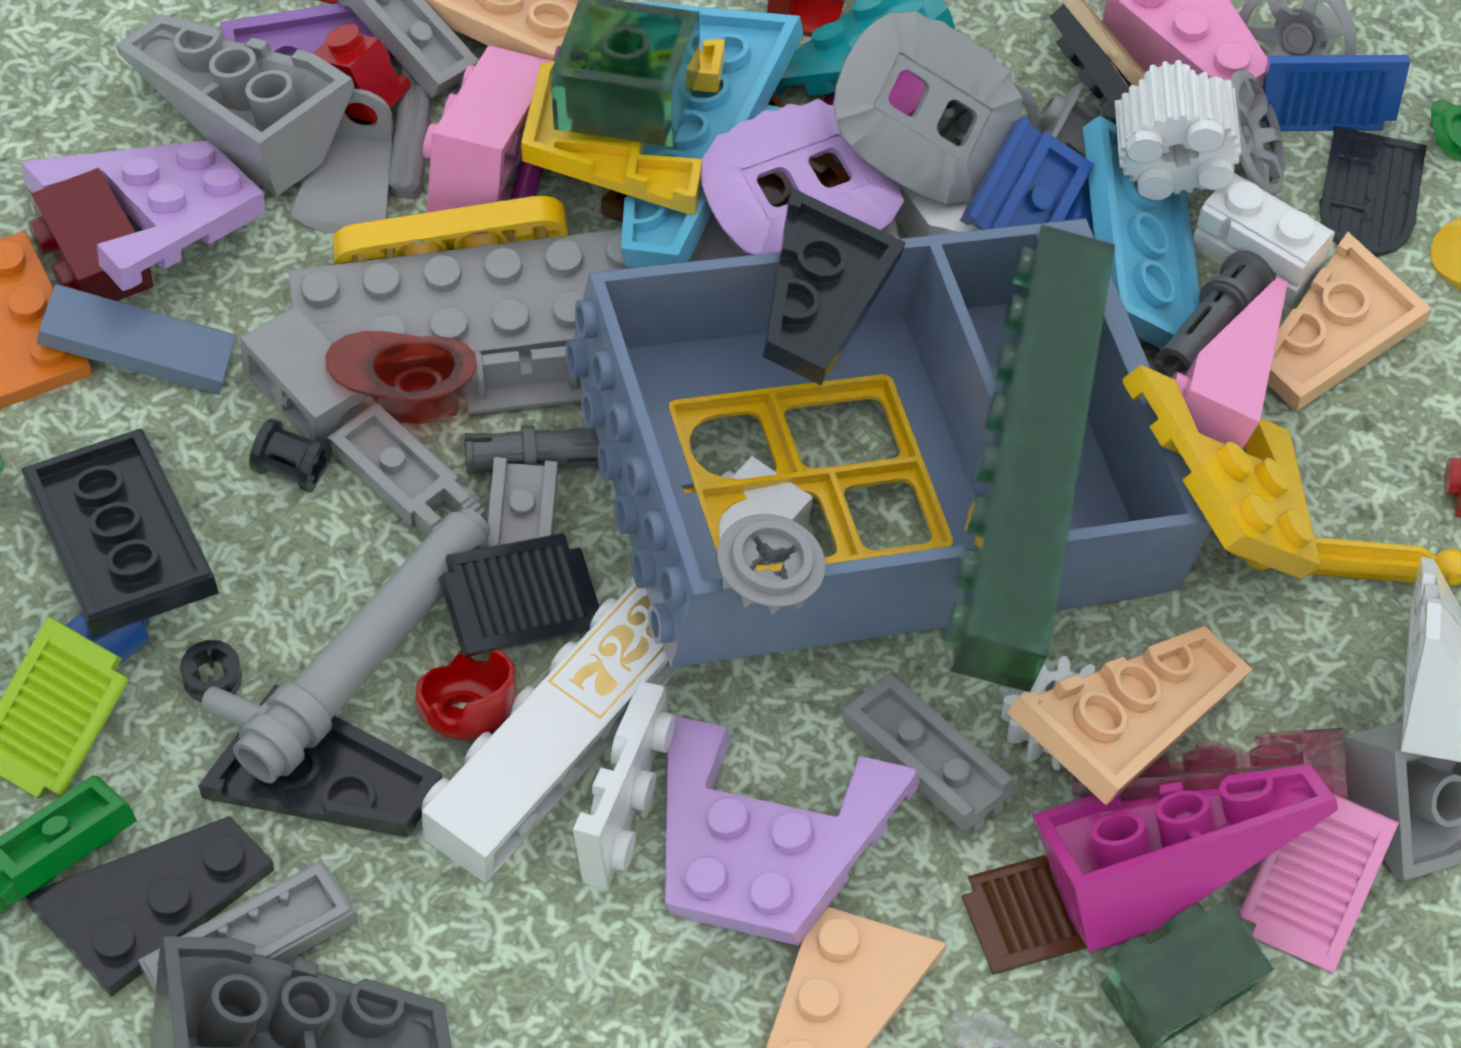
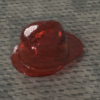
[325,331,477,425]

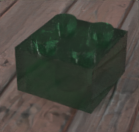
[550,0,700,147]

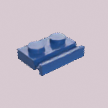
[960,116,1094,230]

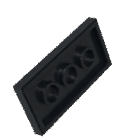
[21,428,219,638]

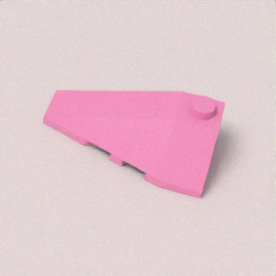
[1172,277,1288,449]

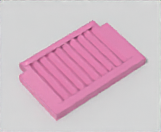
[1238,793,1399,973]

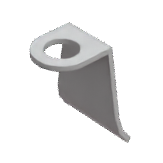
[291,89,393,234]

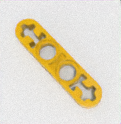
[332,196,568,265]

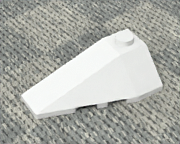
[1401,557,1461,762]

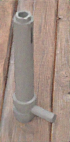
[202,508,491,783]

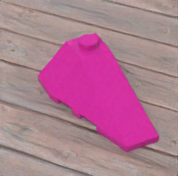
[1033,764,1338,953]

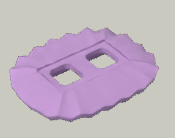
[701,99,904,255]

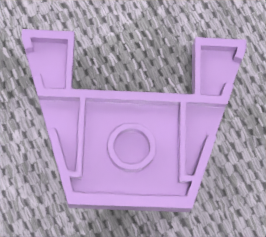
[22,140,265,291]
[665,716,920,946]

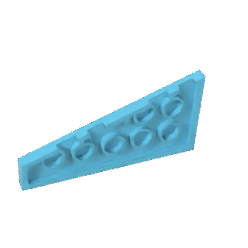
[621,1,803,268]

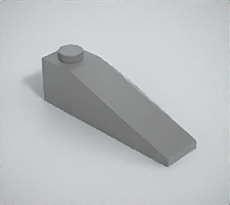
[116,14,355,197]
[1344,721,1461,881]

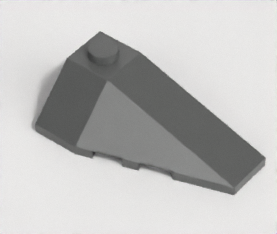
[151,936,452,1048]

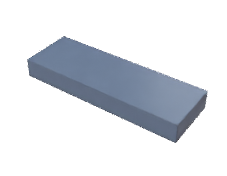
[37,284,237,395]

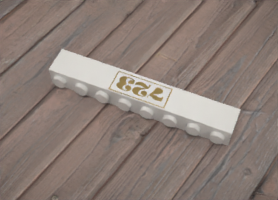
[421,456,813,883]

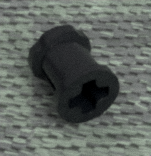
[249,418,332,493]

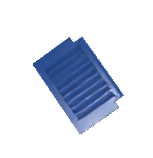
[1259,55,1410,131]

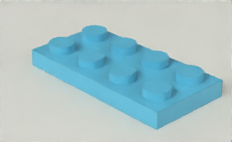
[1083,115,1200,349]

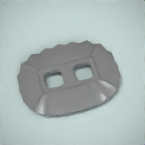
[833,11,1023,204]

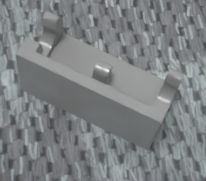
[240,305,372,440]

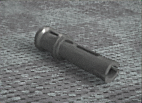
[1155,251,1274,378]

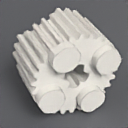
[1115,60,1241,200]

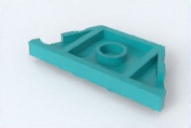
[774,0,955,97]

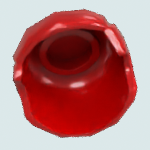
[415,649,517,741]

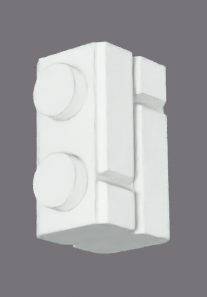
[1193,173,1335,307]

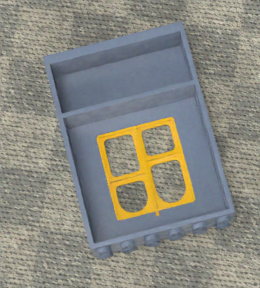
[565,219,1212,668]

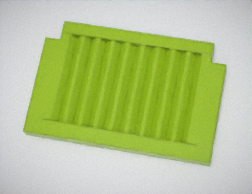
[0,616,130,799]

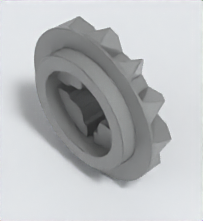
[714,514,826,615]

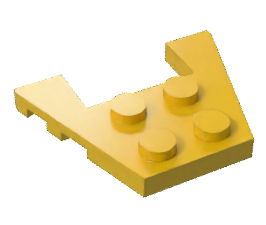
[521,39,725,215]
[1122,365,1321,580]

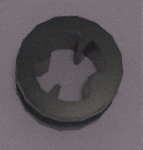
[180,640,242,703]

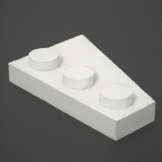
[573,680,676,891]

